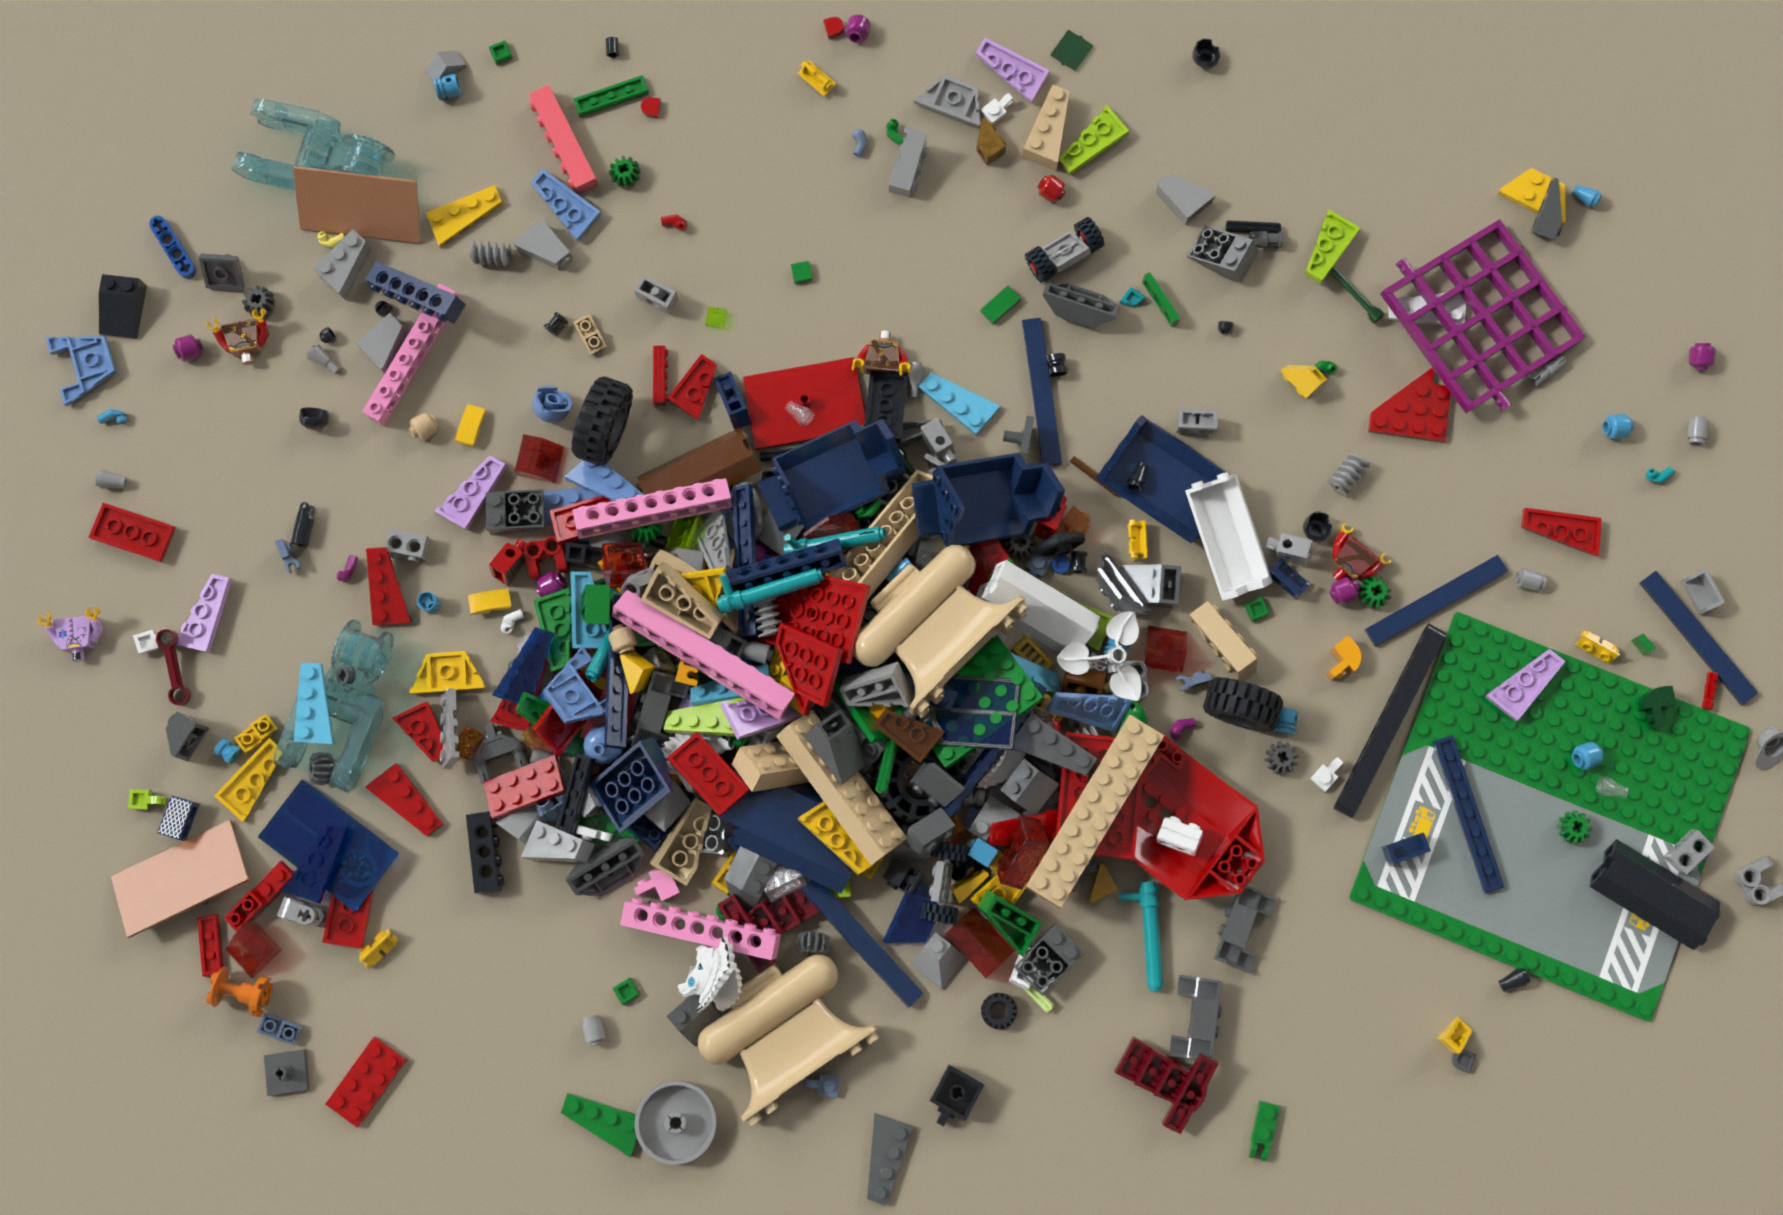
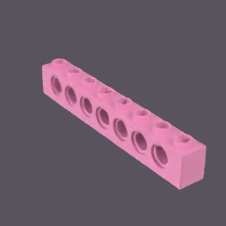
[362,283,460,426]
[573,478,732,539]
[620,897,781,960]

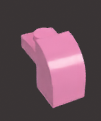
[634,870,681,902]

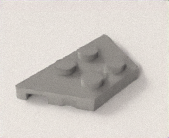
[914,74,981,129]

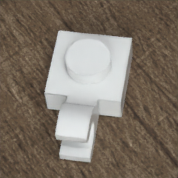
[981,93,1013,124]
[1310,757,1343,792]

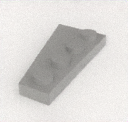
[693,510,732,571]
[440,688,459,769]

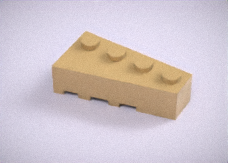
[1022,84,1070,171]
[641,561,724,639]
[1189,601,1258,681]

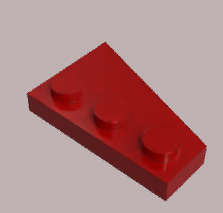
[668,354,717,421]
[392,701,443,763]

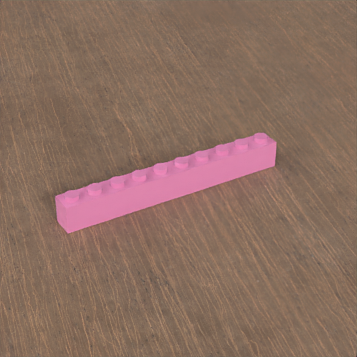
[612,590,795,720]

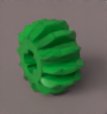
[609,155,641,188]
[630,522,663,544]
[1358,576,1392,609]
[1556,810,1593,845]

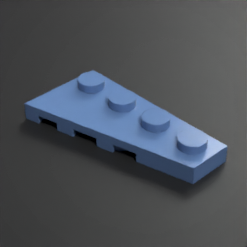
[531,169,601,242]
[564,460,644,502]
[528,488,598,532]

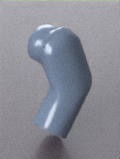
[852,129,868,157]

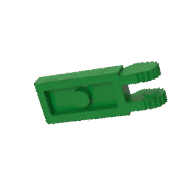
[1249,1100,1280,1162]

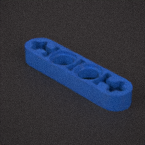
[149,216,196,279]

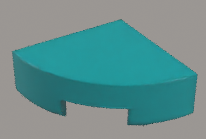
[1119,287,1146,307]

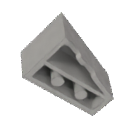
[889,127,929,198]
[313,229,371,300]
[839,662,914,707]
[521,820,595,863]

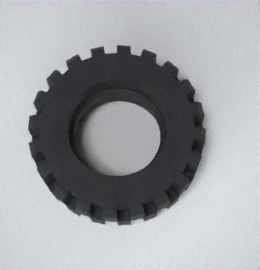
[1203,677,1283,732]

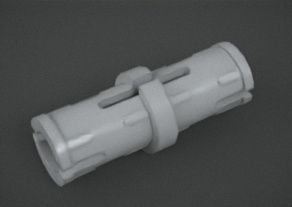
[1529,355,1567,387]

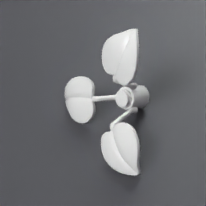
[1057,611,1141,701]

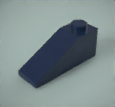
[713,371,752,430]

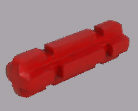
[1702,672,1718,710]

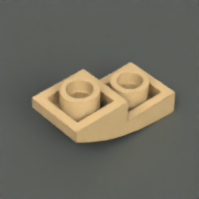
[573,313,607,355]

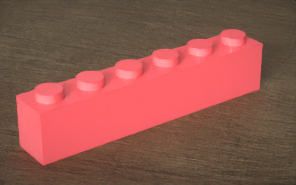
[528,85,598,195]

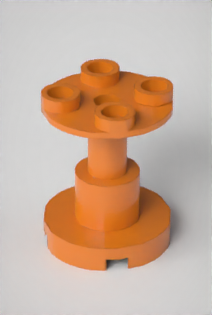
[206,967,273,1017]

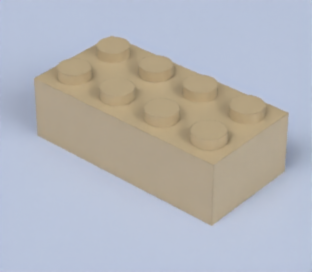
[731,741,809,792]

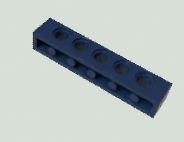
[364,261,466,324]
[726,538,847,592]

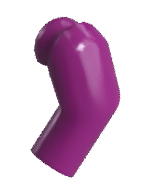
[337,555,358,583]
[1170,718,1195,740]

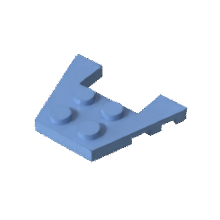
[45,336,117,406]
[543,646,606,724]

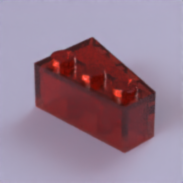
[997,814,1049,890]

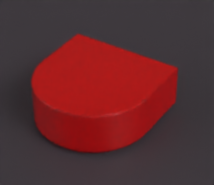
[823,17,844,39]
[641,97,661,118]

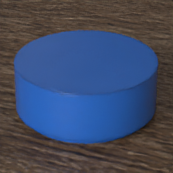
[1051,555,1071,574]

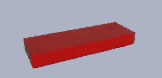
[197,914,224,977]

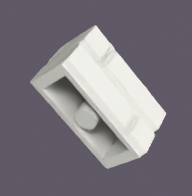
[1157,816,1203,856]

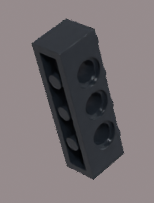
[466,811,504,894]

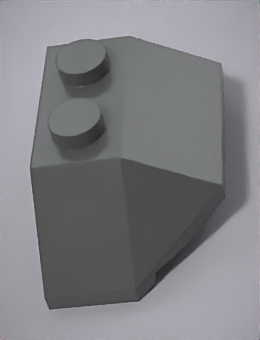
[1043,282,1119,328]
[1096,552,1153,615]
[565,838,644,896]
[724,846,777,911]

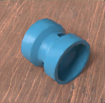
[417,591,440,614]
[213,738,242,765]

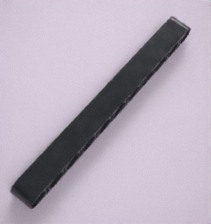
[1333,623,1446,819]

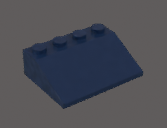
[589,737,673,834]

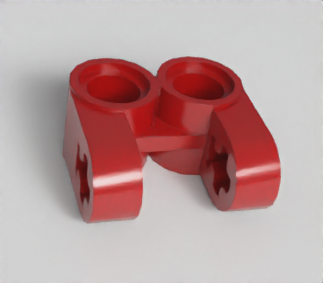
[524,536,569,581]

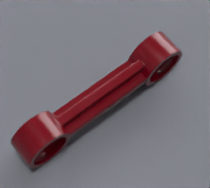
[156,629,191,705]

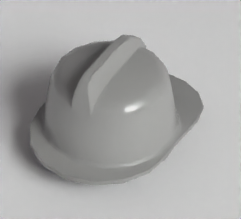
[1755,726,1783,770]

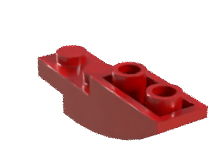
[224,861,296,932]

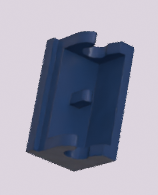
[1269,558,1311,600]

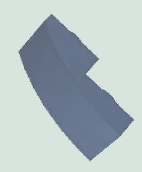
[257,1012,302,1046]

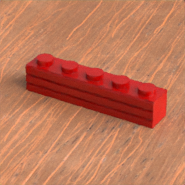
[653,345,668,406]

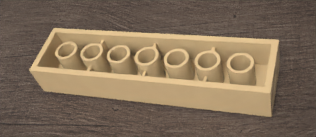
[829,470,933,599]
[776,710,906,865]

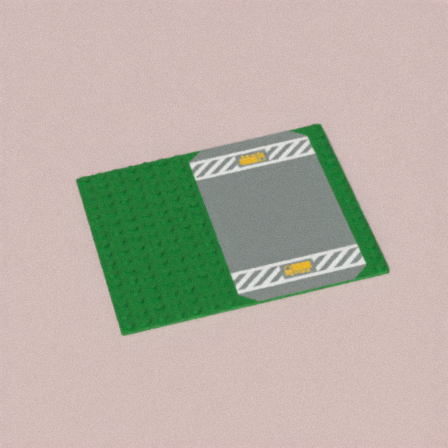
[1349,612,1751,1022]

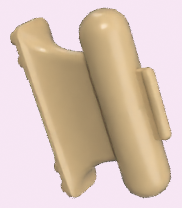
[853,545,1028,718]
[698,954,879,1126]

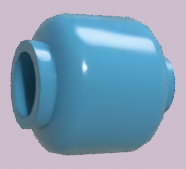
[1602,414,1634,439]
[1572,742,1603,770]

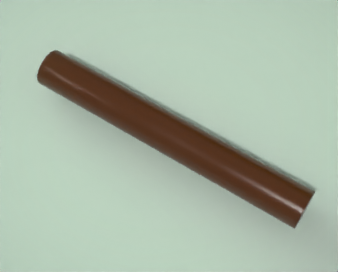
[1070,456,1117,496]

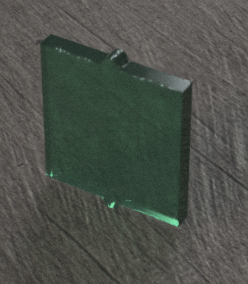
[1050,29,1093,71]

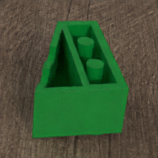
[580,584,613,624]
[977,889,1043,957]

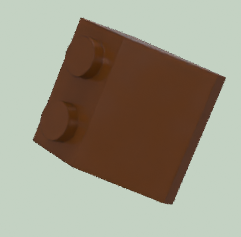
[1061,669,1106,695]

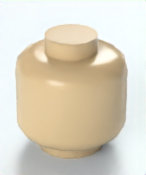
[409,413,439,441]
[608,624,637,655]

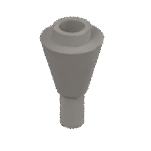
[307,344,340,374]
[908,362,926,398]

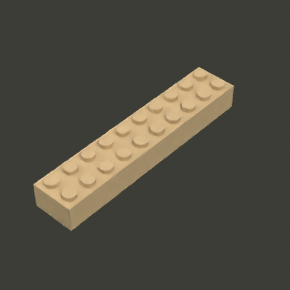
[1025,715,1164,909]

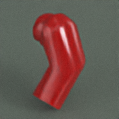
[661,214,687,231]

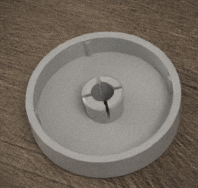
[635,1081,716,1165]

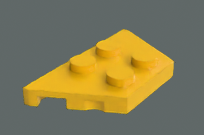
[1498,168,1566,226]
[678,567,726,608]
[409,651,486,695]

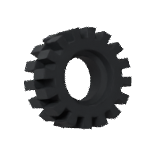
[981,993,1017,1029]

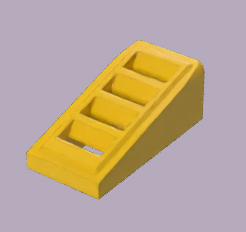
[1011,635,1054,669]
[950,868,989,904]

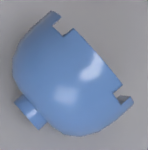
[532,386,572,423]
[583,724,623,765]

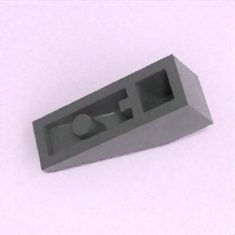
[1530,177,1563,239]

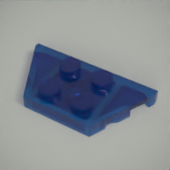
[882,872,939,943]

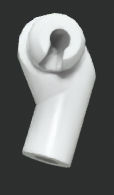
[501,609,524,634]

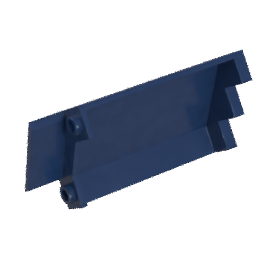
[1096,415,1230,543]
[719,774,852,893]

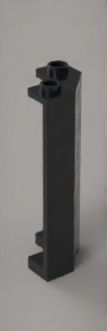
[1590,839,1721,950]

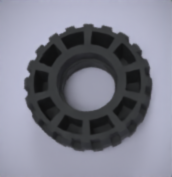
[571,376,633,466]
[872,746,964,823]

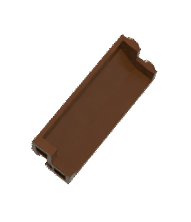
[636,427,761,508]

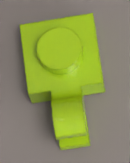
[128,789,167,810]

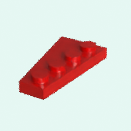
[1521,508,1602,557]
[366,547,412,625]
[490,652,548,732]
[365,763,444,837]
[988,810,1058,846]

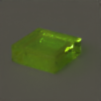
[705,306,727,329]

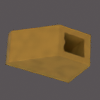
[976,117,1006,165]

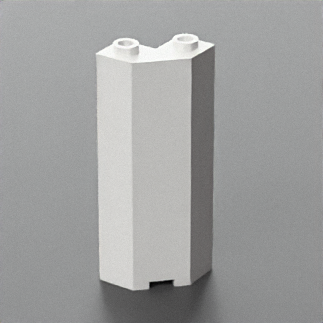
[1185,472,1273,601]
[976,560,1100,653]

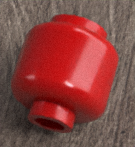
[1037,174,1066,203]

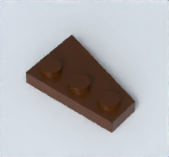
[873,709,945,763]

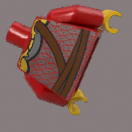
[1332,523,1391,581]

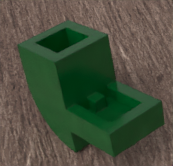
[1638,685,1676,729]

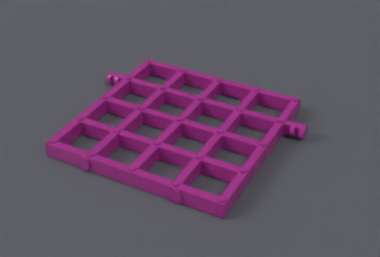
[1380,219,1586,414]

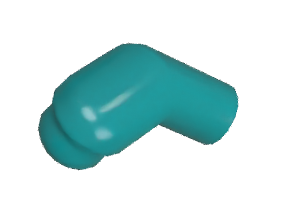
[1645,467,1675,484]

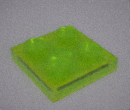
[665,515,705,551]

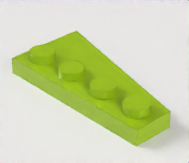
[1059,105,1129,175]
[1304,209,1360,284]

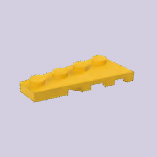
[214,738,285,822]
[798,801,876,875]

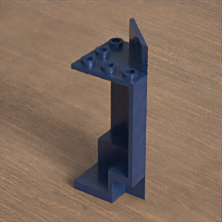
[757,419,906,532]
[911,453,1065,547]

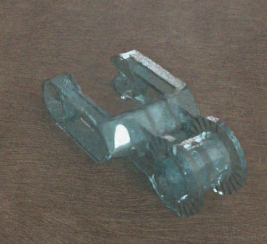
[231,98,395,191]
[273,619,394,793]

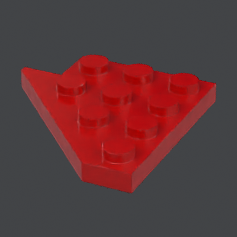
[1368,368,1451,443]
[775,623,844,716]

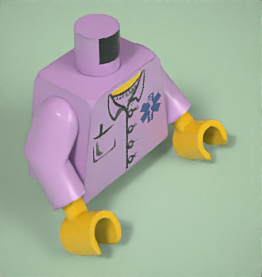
[37,607,103,662]

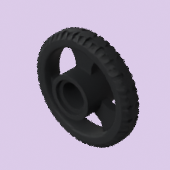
[1036,532,1086,556]

